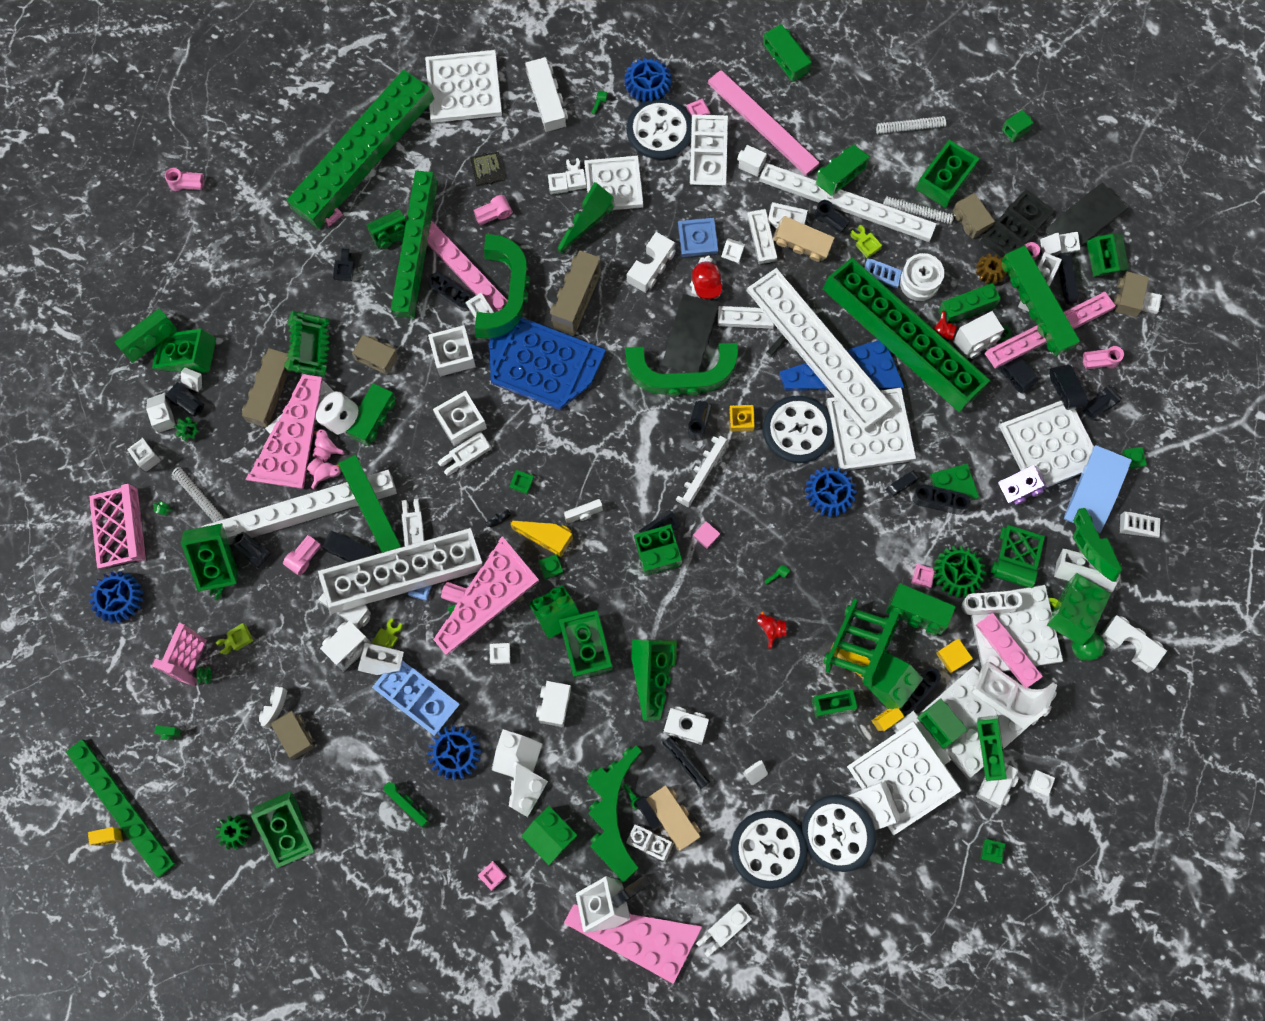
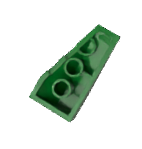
[557,182,615,253]
[632,639,677,721]

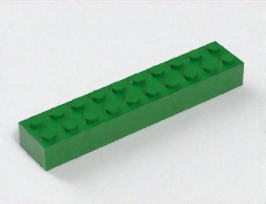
[286,69,434,229]
[823,258,990,413]

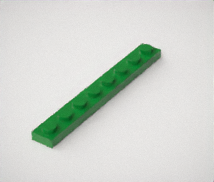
[66,739,176,878]

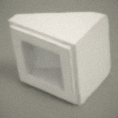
[744,760,768,785]

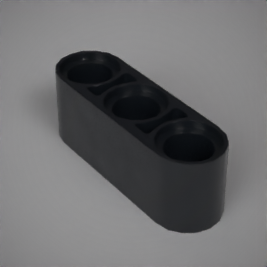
[997,341,1038,394]
[1049,364,1088,410]
[912,484,971,515]
[321,531,379,562]
[899,667,941,716]

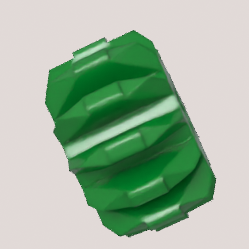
[215,815,251,850]

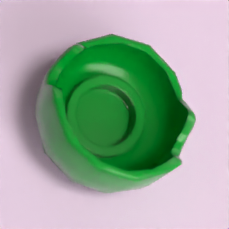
[1072,632,1105,661]

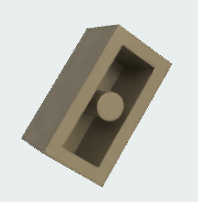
[953,193,995,239]
[1113,272,1149,317]
[352,335,398,375]
[270,711,315,760]

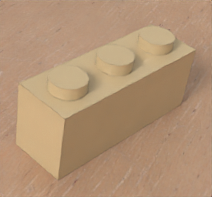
[772,216,834,262]
[646,785,701,852]

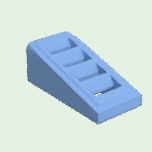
[864,258,902,288]

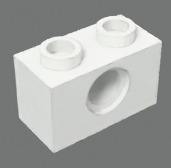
[663,707,709,745]

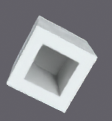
[737,145,767,177]

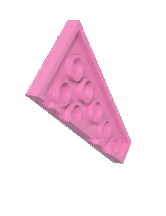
[433,536,539,656]

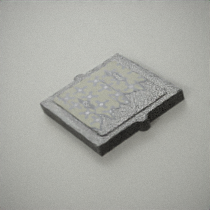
[470,151,505,186]

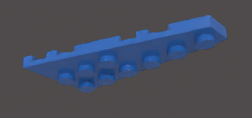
[779,340,904,391]

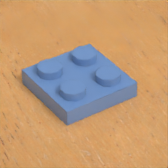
[678,218,718,257]

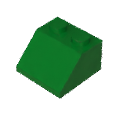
[862,652,923,709]
[521,806,578,866]

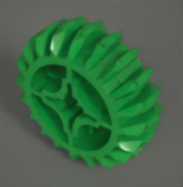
[933,545,986,598]

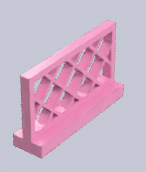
[89,484,146,570]
[152,623,207,686]

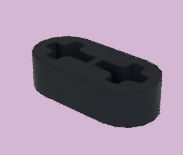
[885,470,920,498]
[635,796,662,832]

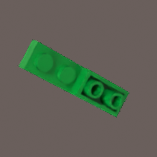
[1073,508,1122,582]

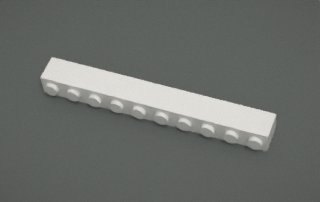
[202,470,397,545]

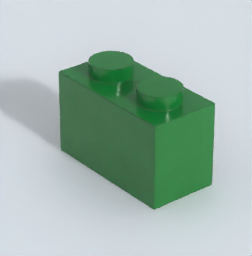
[811,689,857,719]
[917,698,968,749]

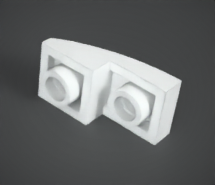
[259,687,287,729]
[626,825,674,862]

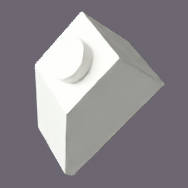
[146,393,176,433]
[358,643,404,675]

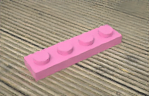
[976,613,1043,689]

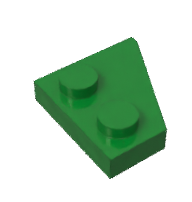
[930,464,979,500]

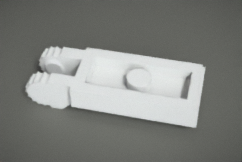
[438,432,492,476]
[402,499,425,546]
[696,903,752,957]

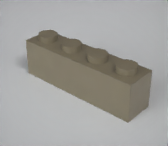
[242,348,290,427]

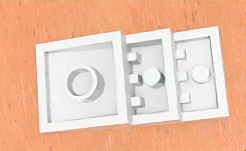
[690,115,728,186]

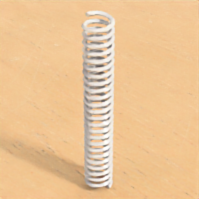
[877,116,946,134]
[883,196,955,224]
[172,467,225,522]

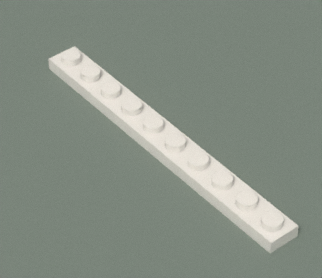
[759,163,936,242]

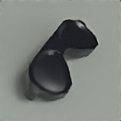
[485,509,511,528]

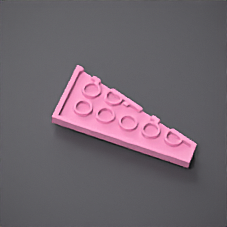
[245,374,323,489]
[564,904,702,984]

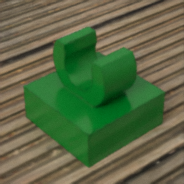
[980,839,1006,864]

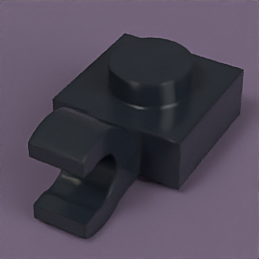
[333,248,355,281]

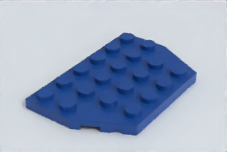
[489,317,606,410]

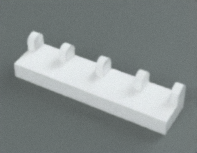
[676,436,727,508]

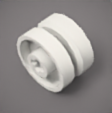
[900,253,944,301]

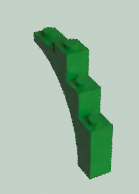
[587,745,642,883]

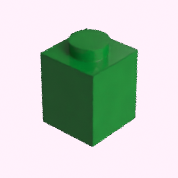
[1002,110,1034,142]

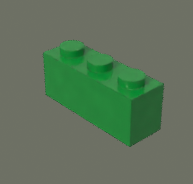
[763,24,812,82]
[816,144,870,196]
[938,283,1001,324]
[115,308,177,363]
[345,383,396,446]

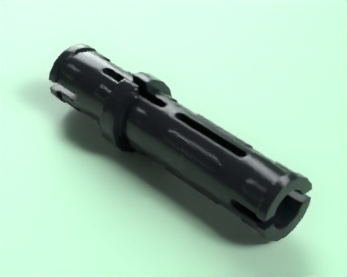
[662,735,711,790]

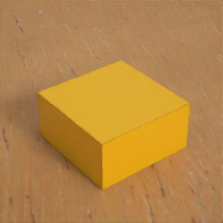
[729,405,754,432]
[936,638,973,674]
[871,708,904,731]
[88,827,123,846]

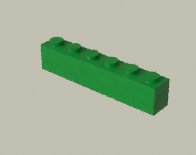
[1001,245,1080,357]

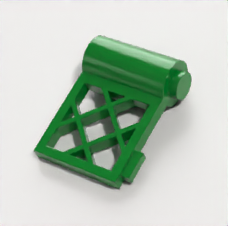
[991,525,1045,588]

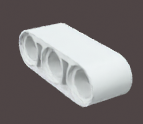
[962,591,1022,615]

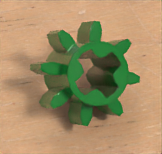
[174,417,199,441]

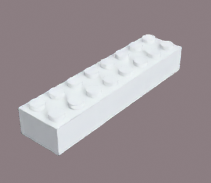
[318,528,482,614]

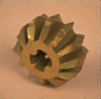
[976,253,1007,285]

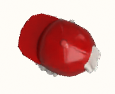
[690,256,722,301]

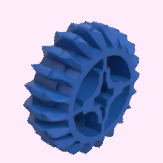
[624,57,672,102]
[805,466,857,517]
[89,571,144,623]
[427,725,482,780]

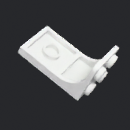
[972,661,1057,729]

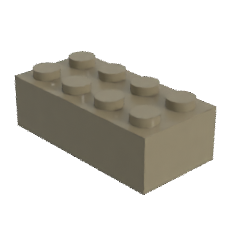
[550,250,601,336]

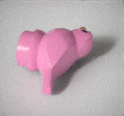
[313,430,345,462]
[307,458,341,489]

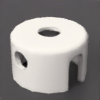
[316,391,359,434]

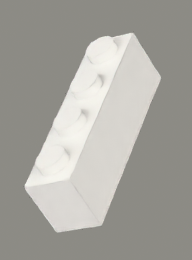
[525,57,568,132]

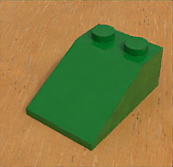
[152,329,216,373]
[559,610,613,681]
[251,791,315,868]

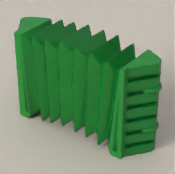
[284,310,331,377]

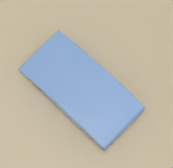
[1064,445,1131,534]
[372,660,459,736]

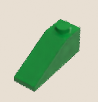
[977,715,1007,781]

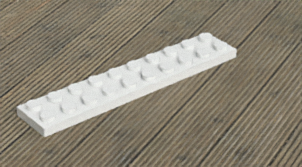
[747,268,893,431]

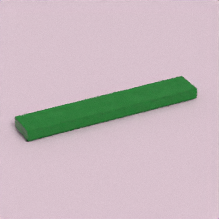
[338,455,402,553]

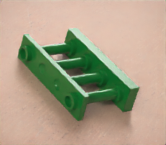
[823,599,899,688]

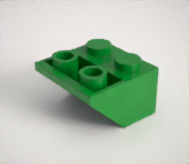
[366,209,406,250]
[1087,234,1129,277]
[634,524,682,576]
[528,585,580,639]

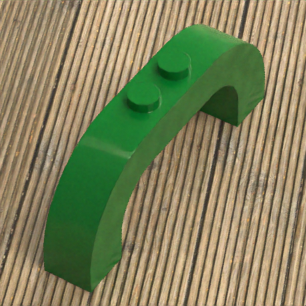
[475,234,530,338]
[625,343,738,396]

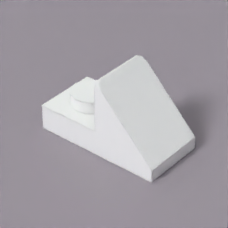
[1040,232,1080,256]
[127,438,161,472]

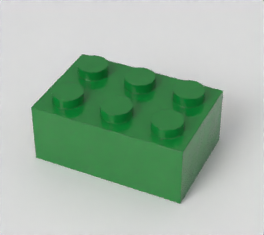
[916,140,980,208]
[181,523,238,592]
[1047,573,1111,646]
[885,583,956,636]

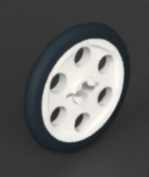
[626,99,692,159]
[763,396,833,463]
[802,795,876,872]
[730,810,807,889]

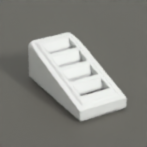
[1120,511,1160,538]

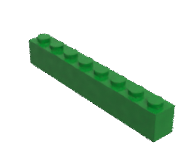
[391,171,438,319]

